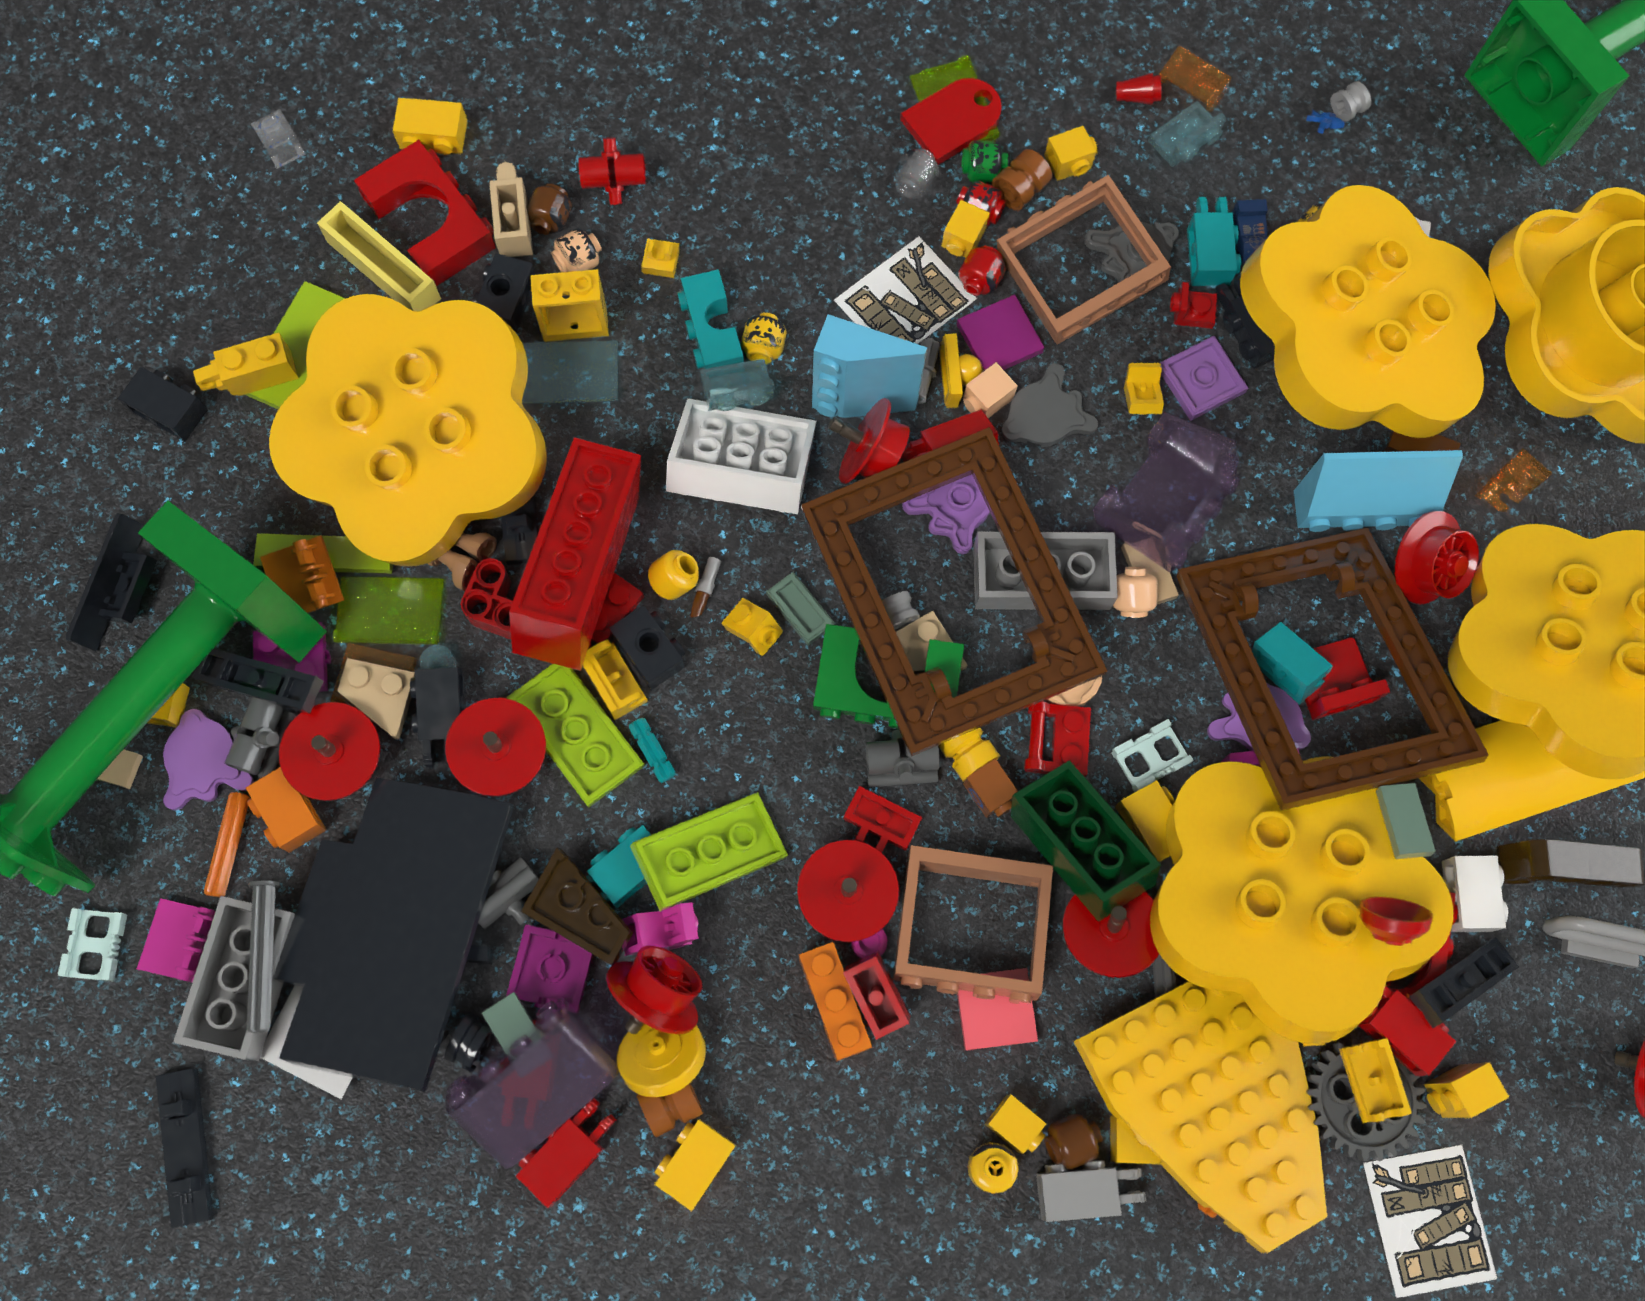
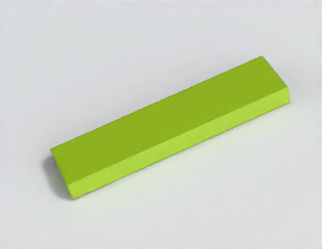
[253,534,393,574]

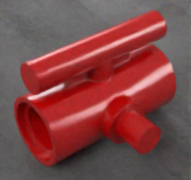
[579,137,646,205]

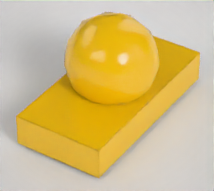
[939,333,983,408]

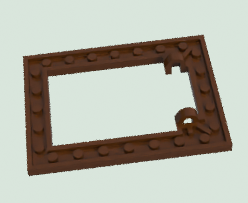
[801,427,1107,757]
[1176,528,1489,811]

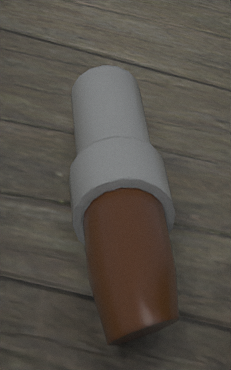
[690,557,721,618]

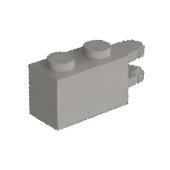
[1036,1160,1146,1222]

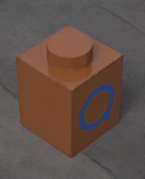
[963,759,1018,818]

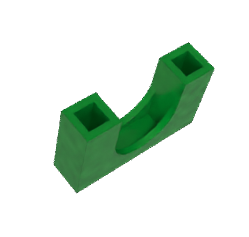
[813,624,964,729]

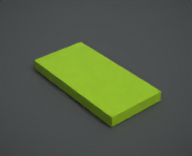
[245,281,346,410]
[506,664,645,808]
[630,792,788,911]

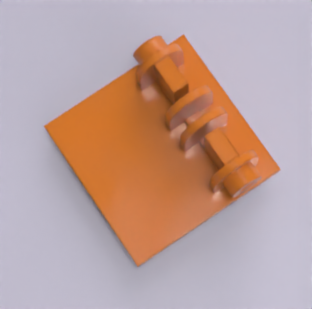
[260,535,344,613]

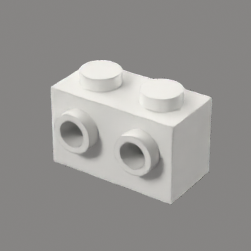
[1442,856,1508,932]

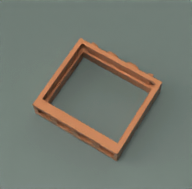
[997,175,1171,345]
[893,845,1053,1004]

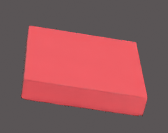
[957,968,1038,1051]

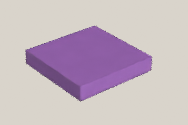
[1160,336,1248,421]

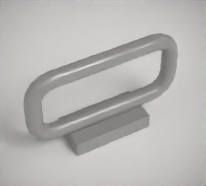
[1542,916,1645,968]

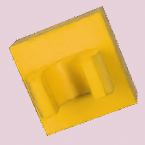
[641,238,680,278]

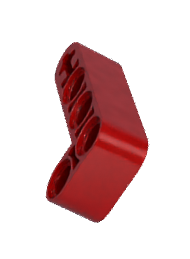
[461,558,592,649]

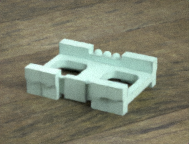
[1111,719,1194,792]
[58,908,127,982]

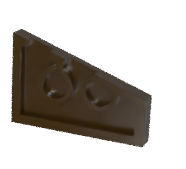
[521,847,633,965]

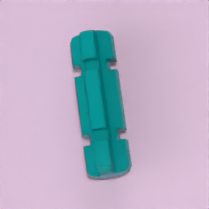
[629,718,675,783]

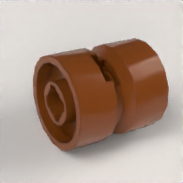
[992,149,1052,211]
[636,1083,704,1137]

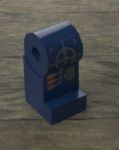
[1232,199,1268,264]

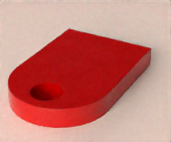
[900,78,1002,166]

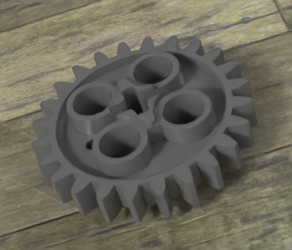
[1306,1038,1427,1161]

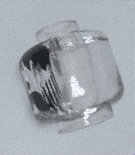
[893,149,939,199]

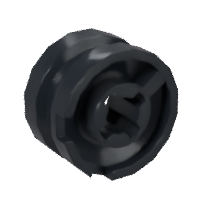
[444,1012,495,1072]

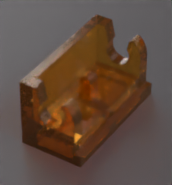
[1159,45,1232,112]
[1475,449,1552,512]

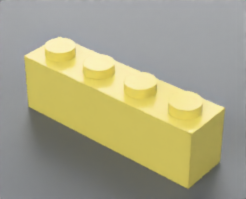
[317,201,441,312]

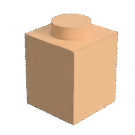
[963,362,1018,418]

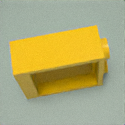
[531,269,609,342]

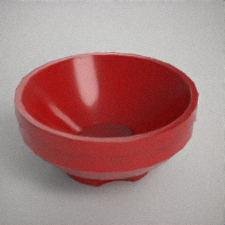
[1359,897,1433,946]

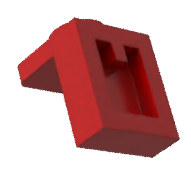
[1170,282,1217,329]

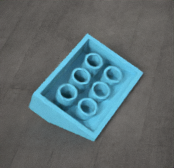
[812,314,927,418]
[1294,450,1463,532]

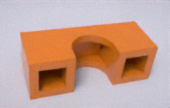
[799,942,872,1062]

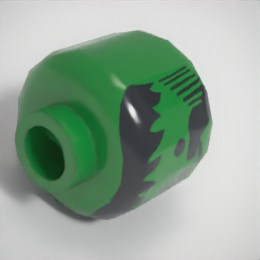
[962,140,1008,183]

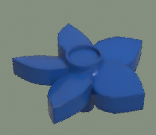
[1306,110,1345,133]

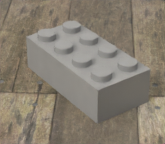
[973,532,1118,610]
[173,896,295,1061]

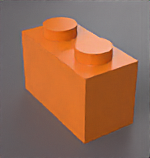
[246,767,327,853]

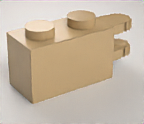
[489,162,533,257]

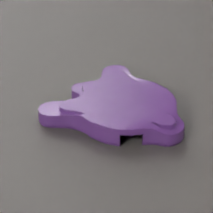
[902,474,990,554]
[1207,683,1311,751]
[163,709,254,811]

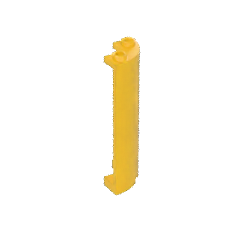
[1419,720,1645,842]

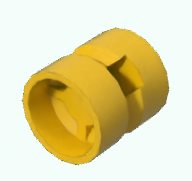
[938,728,1000,782]

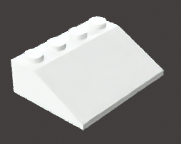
[666,398,816,514]

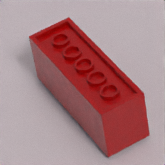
[509,437,641,671]

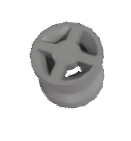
[1331,81,1371,122]
[882,591,920,630]

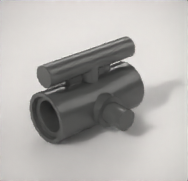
[224,697,297,778]
[866,729,939,788]
[478,857,539,929]

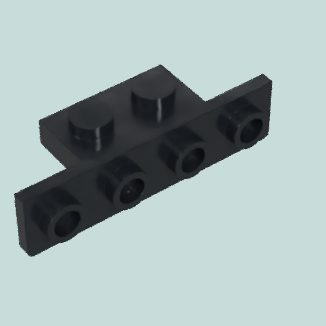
[65,513,157,652]

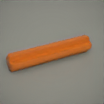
[204,792,250,898]

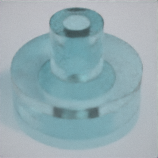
[419,645,456,669]

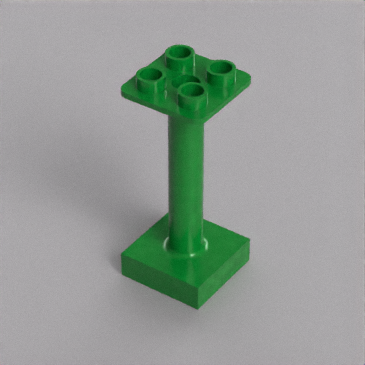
[1464,0,1645,167]
[0,501,327,897]

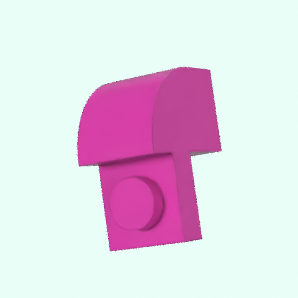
[622,902,698,956]

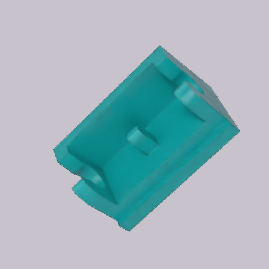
[1252,622,1333,705]

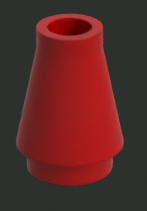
[1116,72,1161,105]

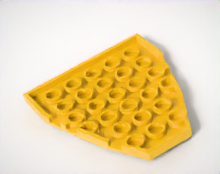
[1073,981,1327,1253]

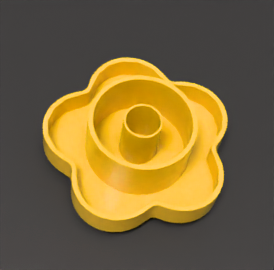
[1240,185,1496,438]
[1488,187,1645,444]
[269,294,547,566]
[1448,524,1645,779]
[1150,757,1453,1044]

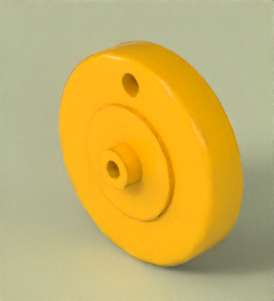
[617,1023,706,1097]

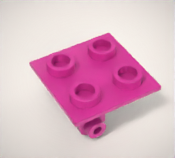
[137,898,216,982]

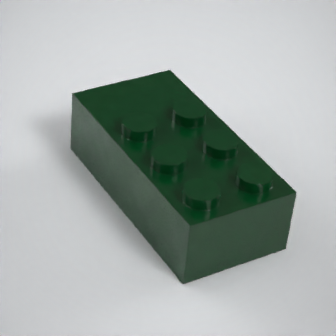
[1010,760,1161,922]

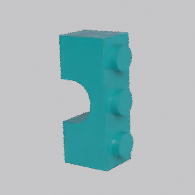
[677,269,744,379]

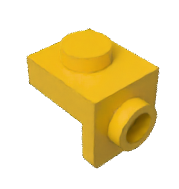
[1124,363,1164,415]
[722,598,783,656]

